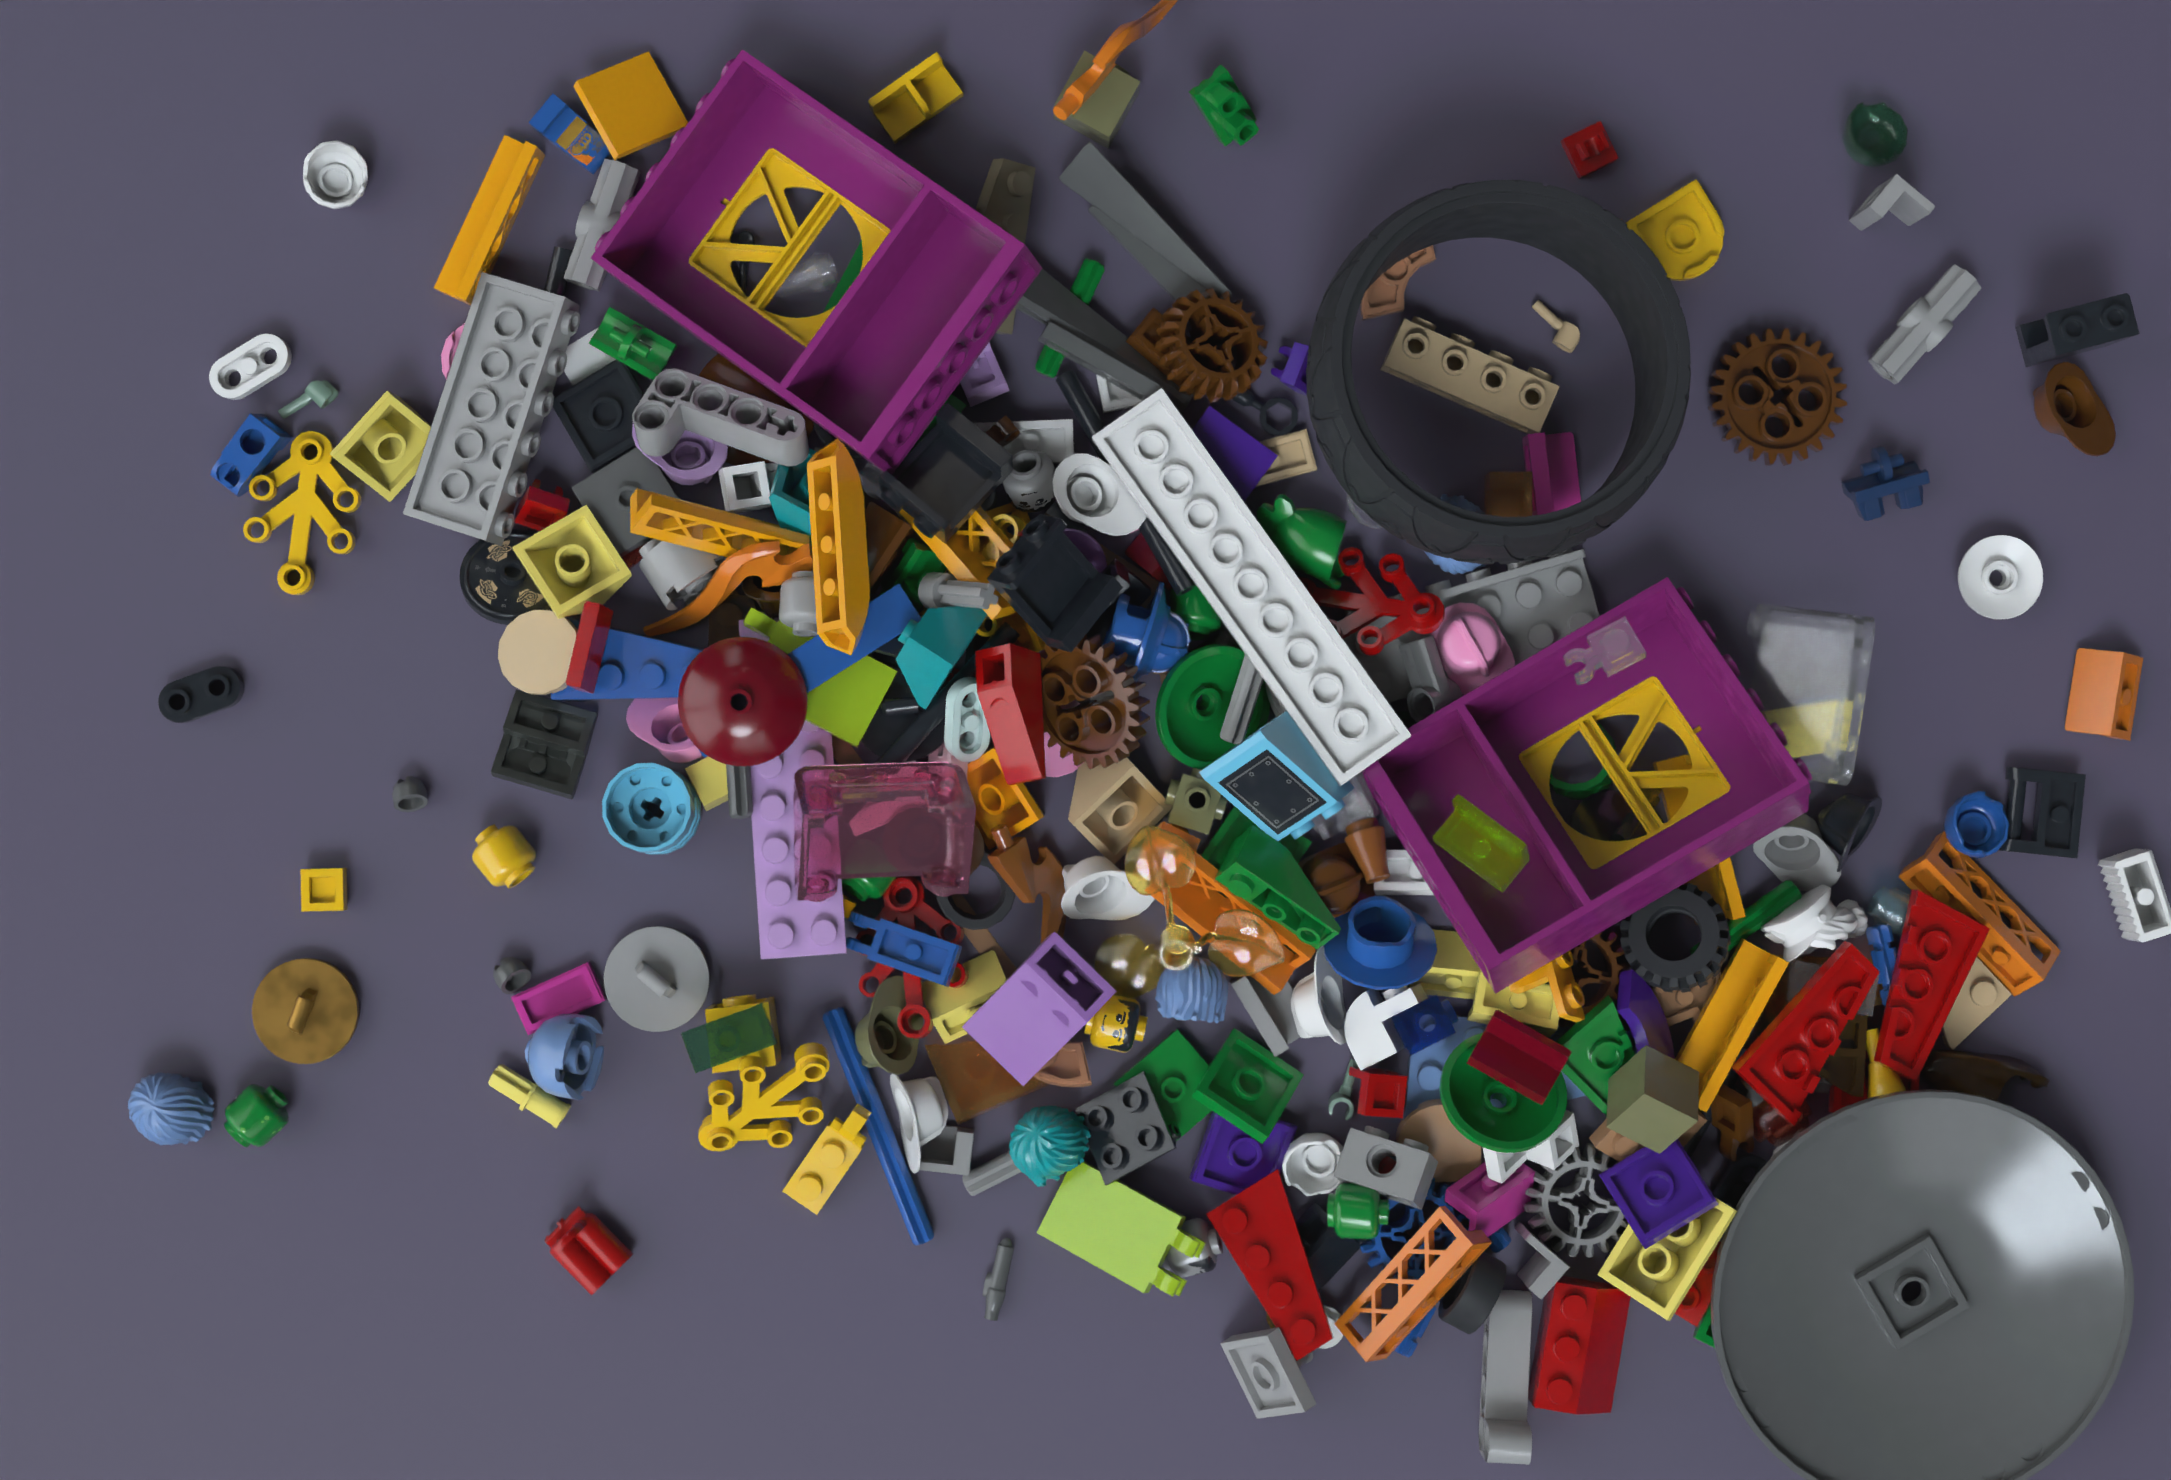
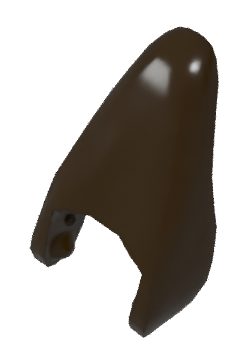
[1920,1049,2050,1101]

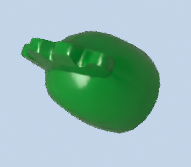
[1257,494,1347,590]

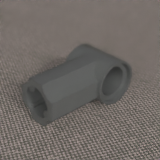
[1398,635,1462,723]

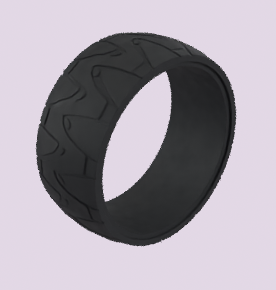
[1306,180,1691,564]

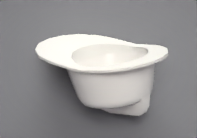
[1052,453,1146,536]
[1061,856,1155,920]
[1291,946,1347,1045]
[890,1074,949,1173]

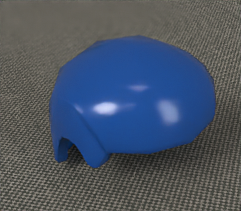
[1943,791,2009,858]

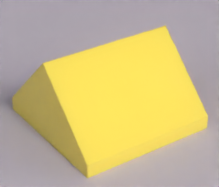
[330,390,431,502]
[512,505,632,619]

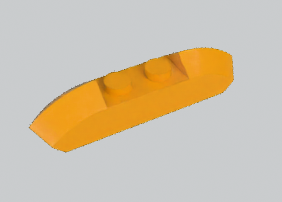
[807,438,870,655]

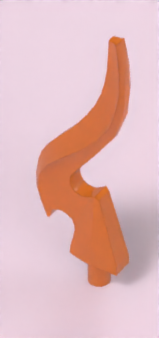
[1053,0,1178,120]
[643,541,813,636]

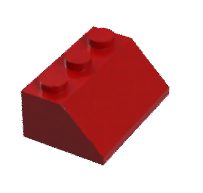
[1528,1276,1631,1415]

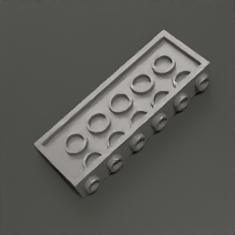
[403,272,580,546]
[1337,548,1600,703]

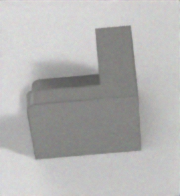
[919,1125,975,1176]

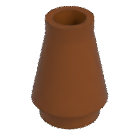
[1344,818,1391,884]

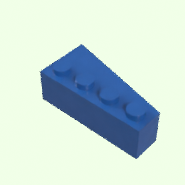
[551,617,704,700]

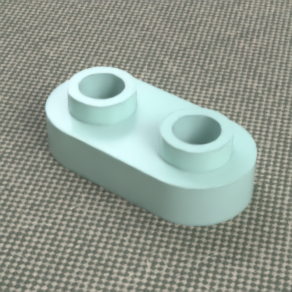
[944,677,990,762]

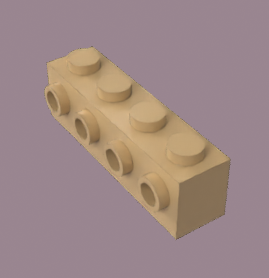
[1380,317,1560,434]

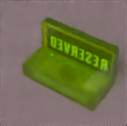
[1433,794,1530,893]

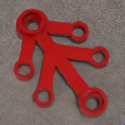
[1298,547,1445,655]
[855,875,969,1039]

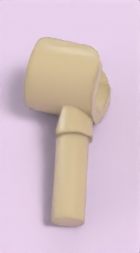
[1532,300,1580,353]

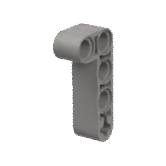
[632,368,809,466]
[1479,1290,1532,1465]

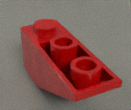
[975,643,1046,785]

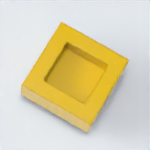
[300,868,348,912]

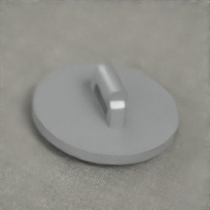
[604,926,710,1032]

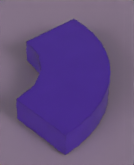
[1616,970,1675,1059]

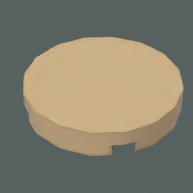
[498,610,578,695]

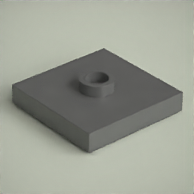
[571,447,679,558]

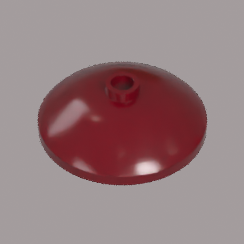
[678,637,808,766]

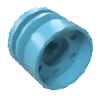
[602,763,701,855]

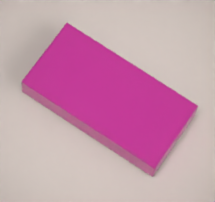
[511,961,607,1035]

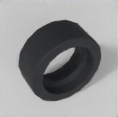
[936,851,1016,930]
[1438,1252,1507,1334]

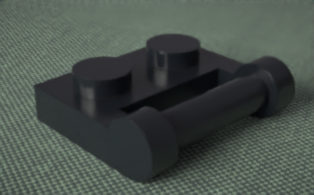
[1999,767,2086,858]

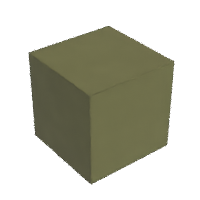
[1053,50,1141,149]
[1606,1045,1699,1154]

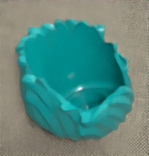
[1009,1105,1091,1187]

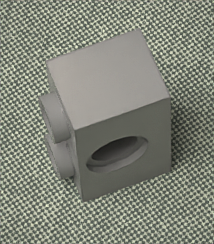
[1334,1126,1438,1210]

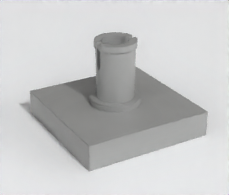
[1220,1327,1317,1419]

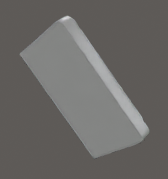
[1849,174,1935,231]
[1229,972,1300,1057]
[1514,1221,1569,1300]

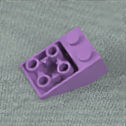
[962,932,1117,1086]

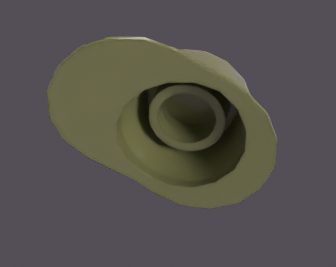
[855,975,924,1075]

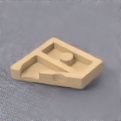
[1942,957,2012,1050]

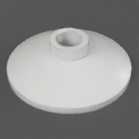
[1958,535,2043,620]

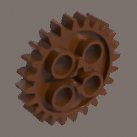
[1707,328,1847,466]
[1038,634,1150,769]

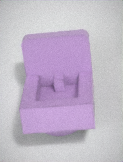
[960,343,1009,407]

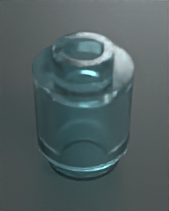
[1867,885,1910,938]

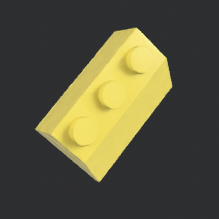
[1597,1198,1737,1321]

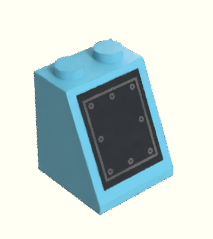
[1199,711,1354,841]

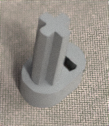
[918,572,999,609]

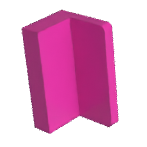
[1522,432,1581,516]
[1445,1162,1535,1237]

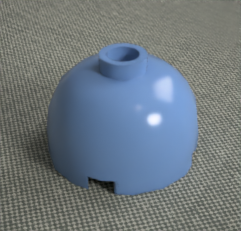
[525,1014,604,1100]

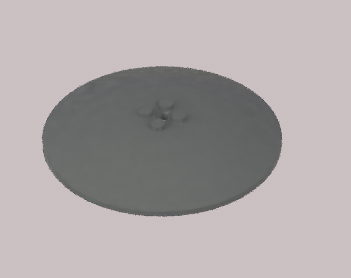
[1710,1089,2134,1480]

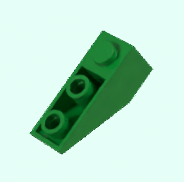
[1215,825,1341,950]

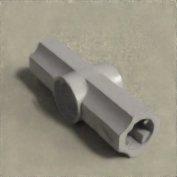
[564,159,641,292]
[1868,264,1982,385]

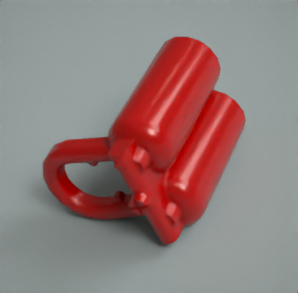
[544,1206,633,1296]

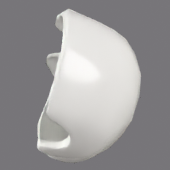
[303,140,368,209]
[1282,1133,1344,1196]

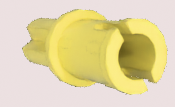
[488,1064,571,1129]

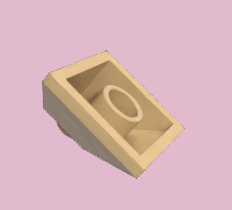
[1068,758,1172,864]

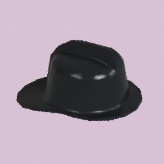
[1817,793,1882,872]

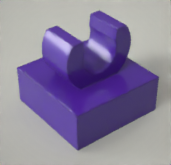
[1271,342,1309,396]

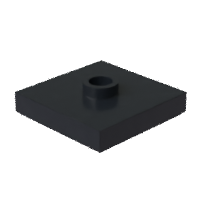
[552,360,644,474]

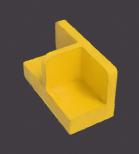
[868,52,963,144]

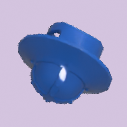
[1102,581,1191,682]
[1323,896,1437,990]

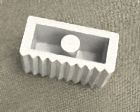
[2098,848,2171,943]

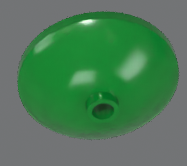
[1155,644,1270,770]
[1439,1033,1567,1153]

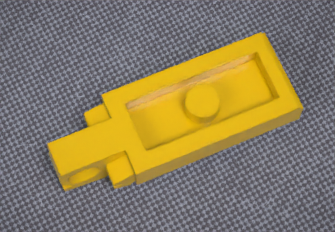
[782,1103,872,1215]

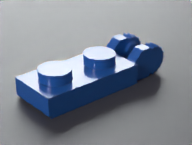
[846,911,962,987]

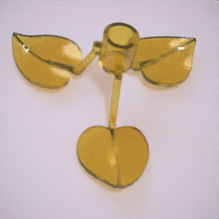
[1095,825,1285,998]

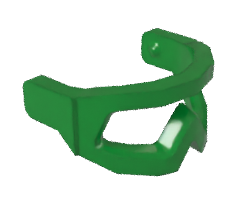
[1550,723,1616,800]

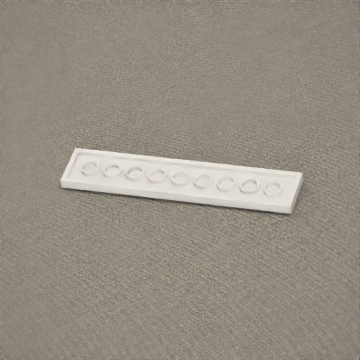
[1092,388,1412,787]

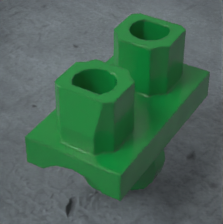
[1189,64,1259,147]
[589,307,677,380]
[878,538,947,613]

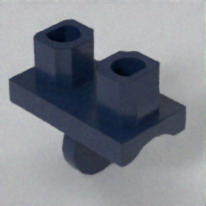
[1841,446,1930,521]

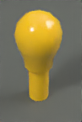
[1866,1028,1906,1098]

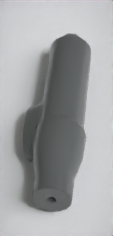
[983,1237,1014,1321]

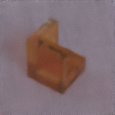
[1484,471,1532,517]

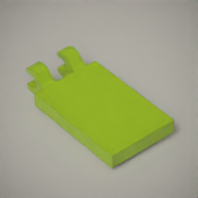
[743,608,897,748]
[1037,1161,1206,1296]

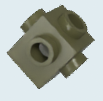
[1164,768,1228,835]

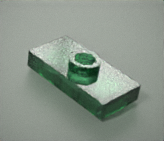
[681,1003,777,1073]

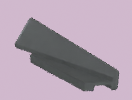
[1059,142,1232,301]
[1014,269,1193,415]

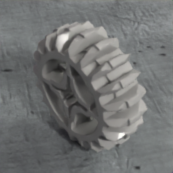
[1524,1143,1629,1258]

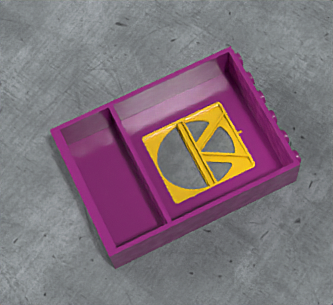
[591,49,1043,475]
[1361,577,1812,994]

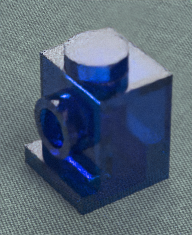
[1390,994,1459,1056]

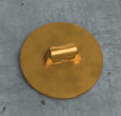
[252,958,359,1064]

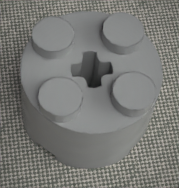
[639,539,728,611]

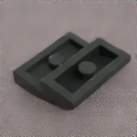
[491,690,598,800]

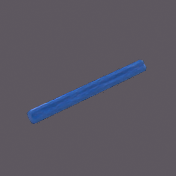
[822,1007,934,1245]

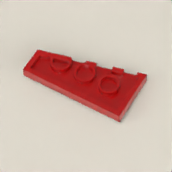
[1874,889,1990,1081]
[1731,941,1880,1126]
[1206,1169,1334,1361]

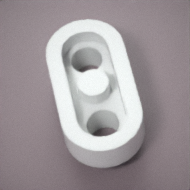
[209,334,292,400]

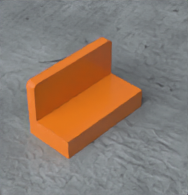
[2065,648,2143,741]

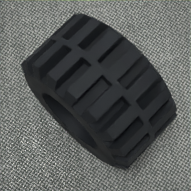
[1620,883,1731,993]

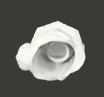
[1761,884,1868,962]

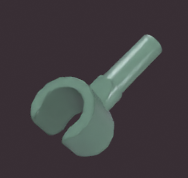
[278,380,339,419]
[1328,1059,1358,1120]

